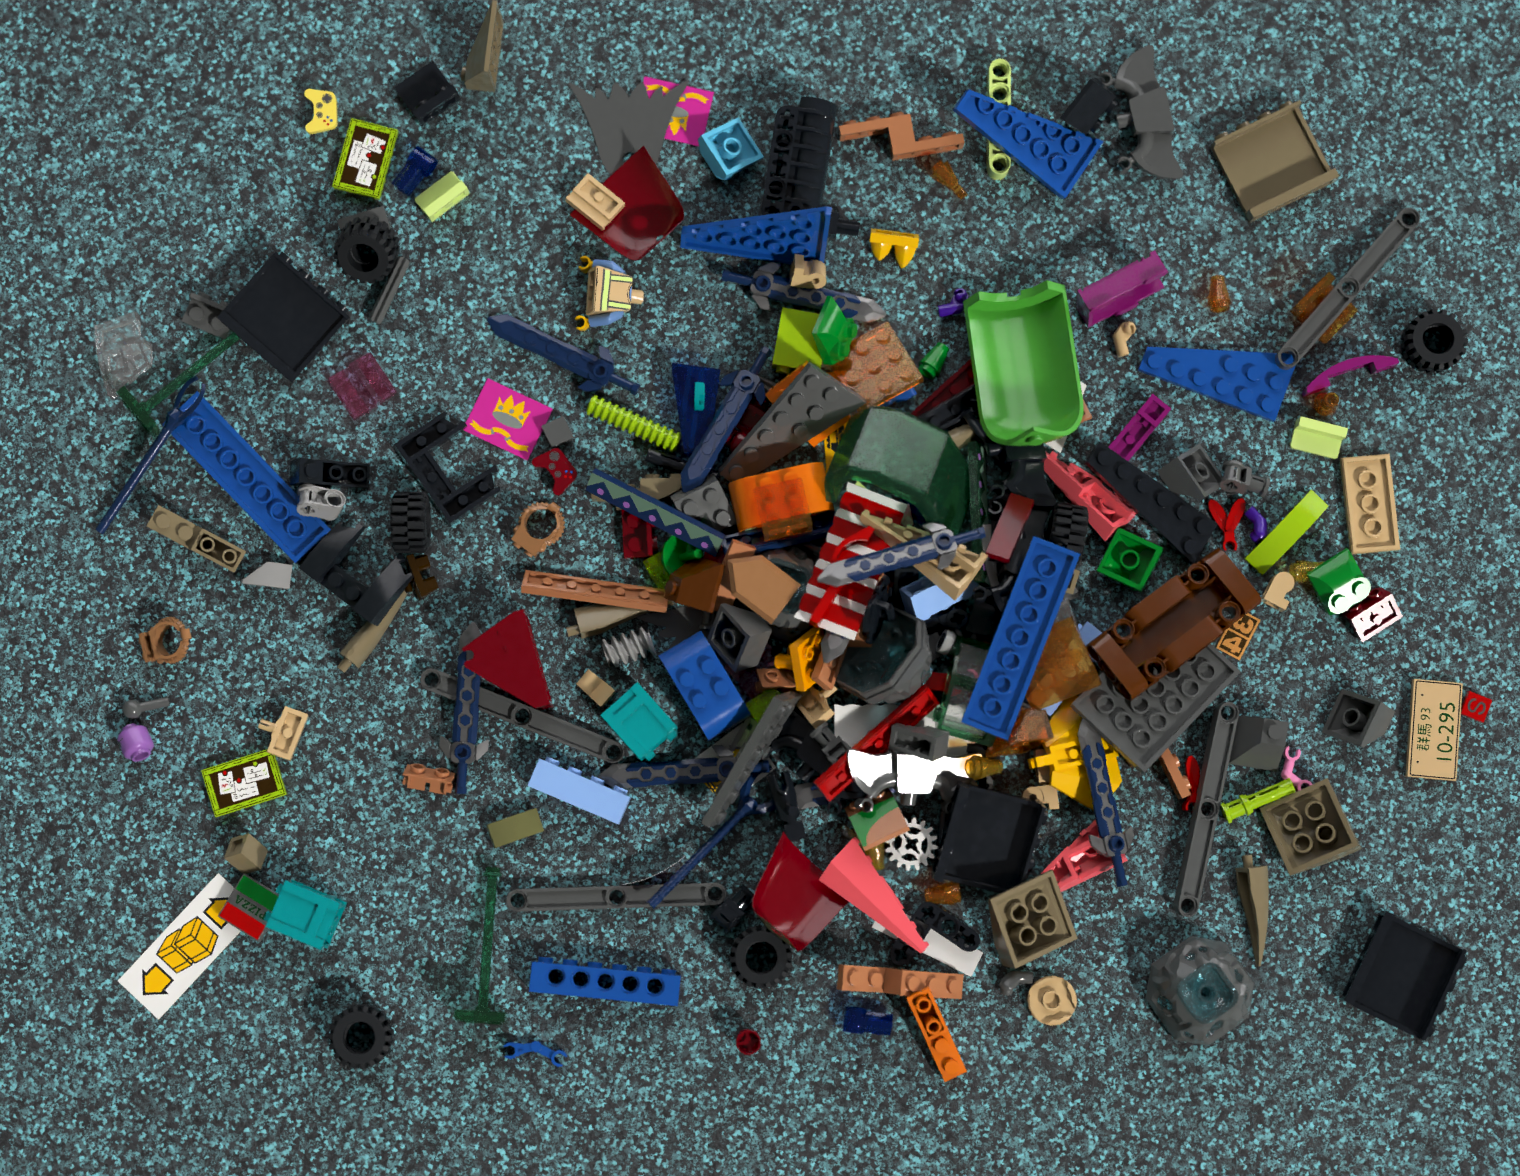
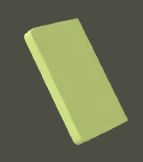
[415,171,470,222]
[1290,416,1348,459]

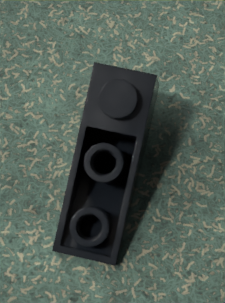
[290,458,370,489]

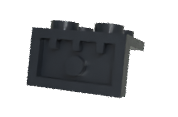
[395,61,461,127]

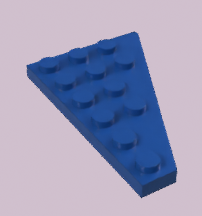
[680,206,832,264]

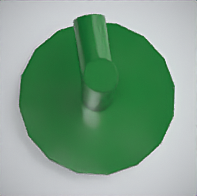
[661,536,703,576]

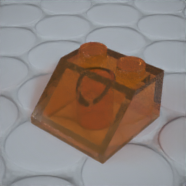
[985,707,1054,758]

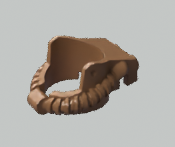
[511,502,565,558]
[138,617,192,664]

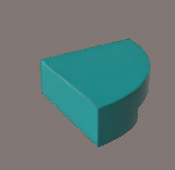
[694,382,705,411]

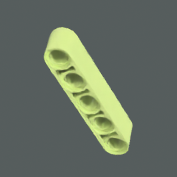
[987,59,1011,180]

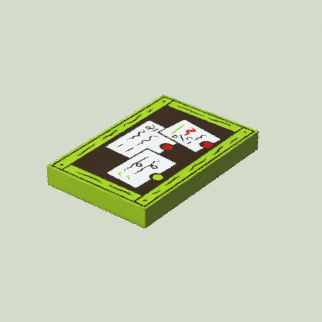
[332,118,399,200]
[201,749,287,817]

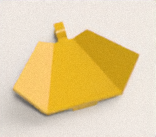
[1028,692,1122,811]

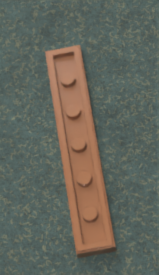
[521,570,669,613]

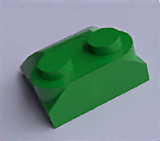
[812,296,857,365]
[1097,527,1163,593]
[1306,548,1371,615]

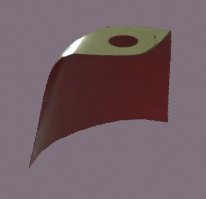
[570,146,684,261]
[752,832,849,951]

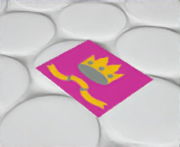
[643,76,714,146]
[464,378,553,461]

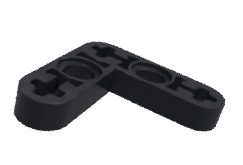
[889,902,980,965]

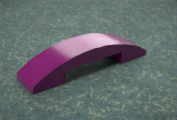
[1301,355,1399,397]
[1108,394,1171,461]

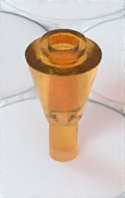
[930,160,968,200]

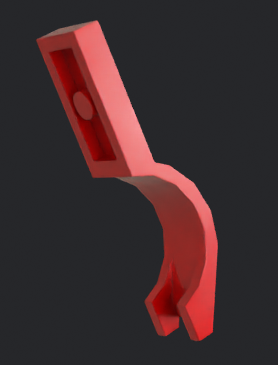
[809,526,875,629]

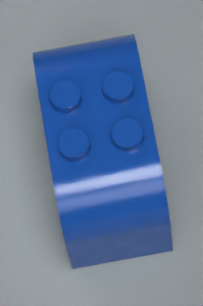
[658,630,751,742]

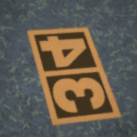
[1216,613,1261,661]

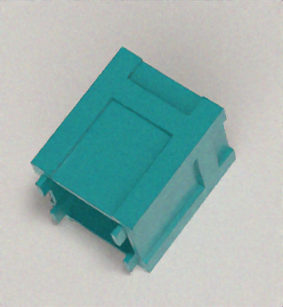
[601,682,678,762]
[264,880,348,950]

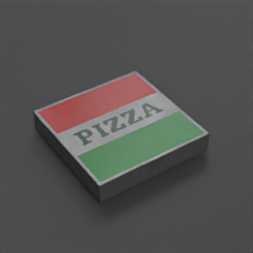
[218,873,279,942]

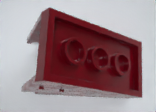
[462,609,553,711]

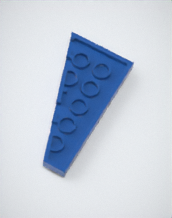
[953,90,1103,199]

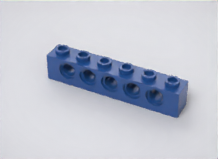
[529,957,681,1006]

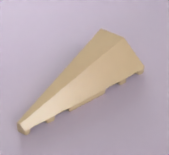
[859,510,988,601]

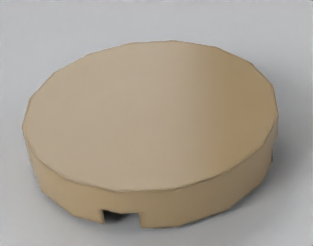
[1027,975,1077,1026]

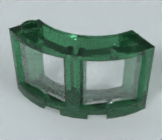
[932,635,996,747]

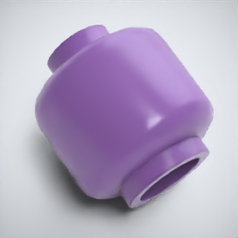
[117,723,154,762]

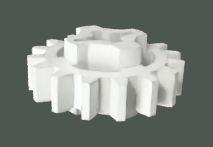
[885,817,938,871]

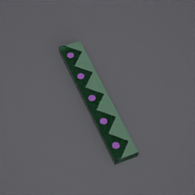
[968,441,991,588]

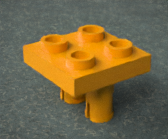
[774,627,824,692]

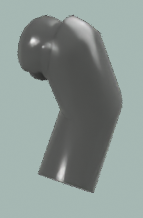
[999,970,1033,996]

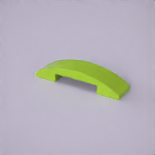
[1244,490,1329,576]

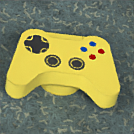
[304,89,337,134]

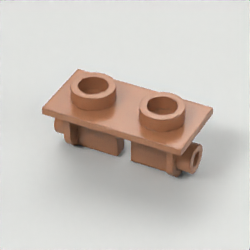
[755,668,799,694]
[403,763,456,795]

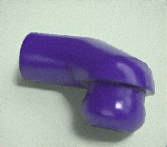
[937,288,969,317]
[1244,506,1268,543]

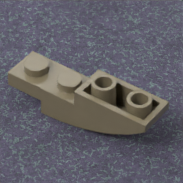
[591,474,682,511]
[147,505,246,573]

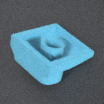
[698,117,764,180]

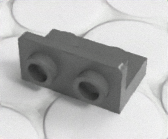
[181,291,232,341]

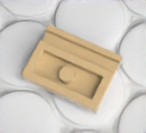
[565,173,625,231]

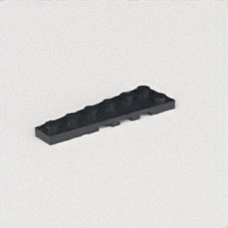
[1085,442,1218,564]

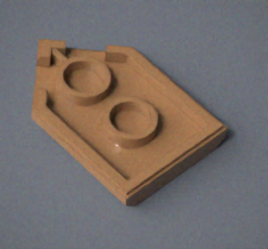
[727,555,801,624]

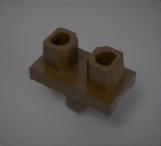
[403,554,439,601]

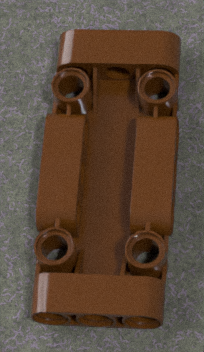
[1086,548,1262,701]

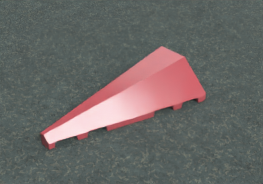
[1043,451,1137,541]
[1041,818,1128,892]
[819,837,929,954]

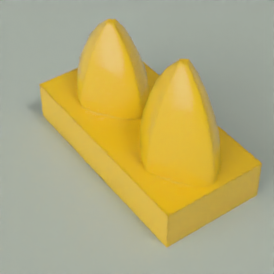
[870,228,919,268]

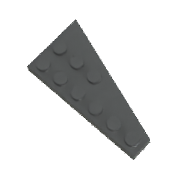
[718,362,867,482]
[701,690,803,828]

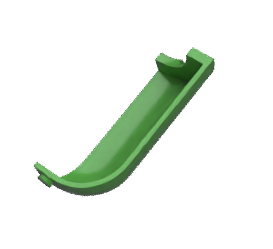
[963,280,1084,446]

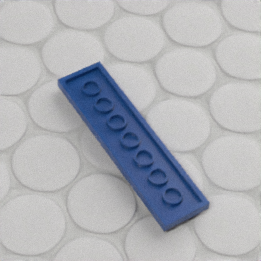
[162,391,331,564]
[961,536,1080,740]

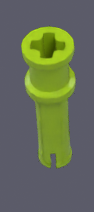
[1220,778,1295,824]

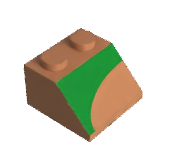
[844,788,910,851]

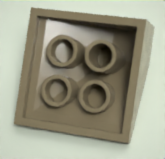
[461,0,504,92]
[1259,778,1362,876]
[988,870,1078,969]

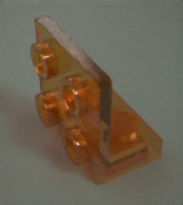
[1290,272,1358,344]
[754,478,813,542]

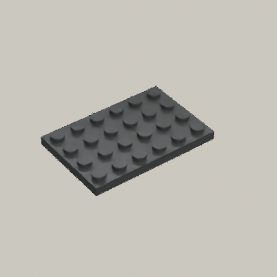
[1070,644,1241,775]

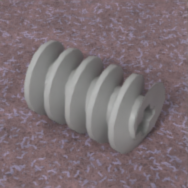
[602,627,656,668]

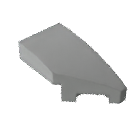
[241,562,292,589]

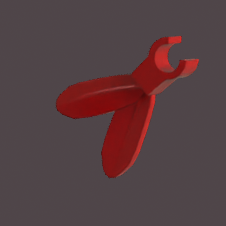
[1208,498,1245,552]
[1182,755,1200,813]

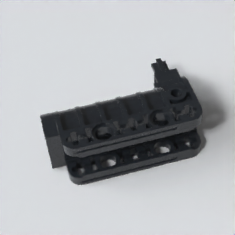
[761,96,860,239]

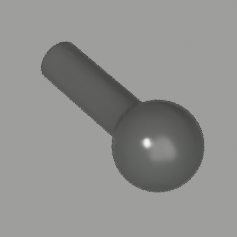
[122,697,170,719]

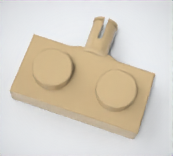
[796,686,838,729]
[258,706,309,761]

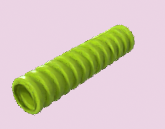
[586,395,681,453]

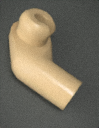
[1113,321,1136,357]

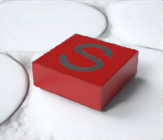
[1461,691,1492,723]

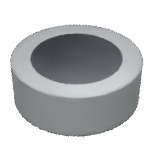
[936,629,955,655]

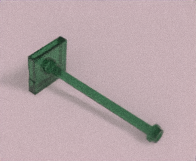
[117,333,240,440]
[454,867,509,1025]

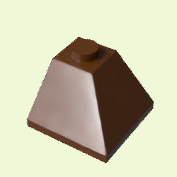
[664,557,725,613]

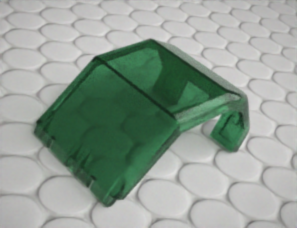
[824,405,978,535]

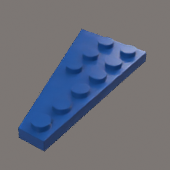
[1137,347,1296,422]

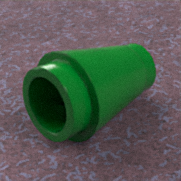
[917,342,949,380]

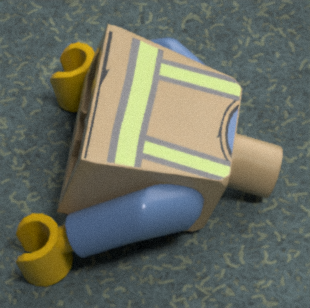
[575,256,644,331]

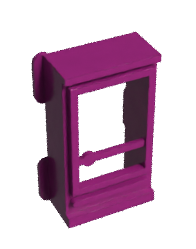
[1076,250,1168,328]

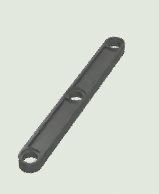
[1275,207,1420,370]
[420,668,625,763]
[1173,702,1239,917]
[506,883,726,912]

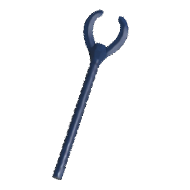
[96,376,206,534]
[647,765,786,909]

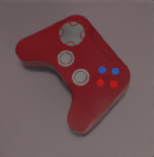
[532,448,578,496]

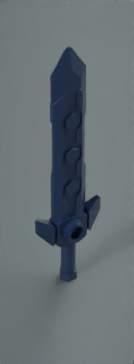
[487,314,641,395]
[681,346,772,493]

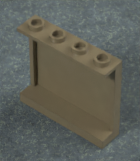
[1210,100,1339,223]

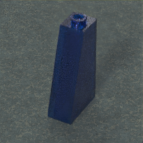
[672,363,721,459]

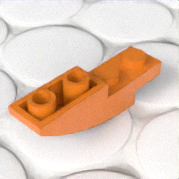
[906,987,967,1082]

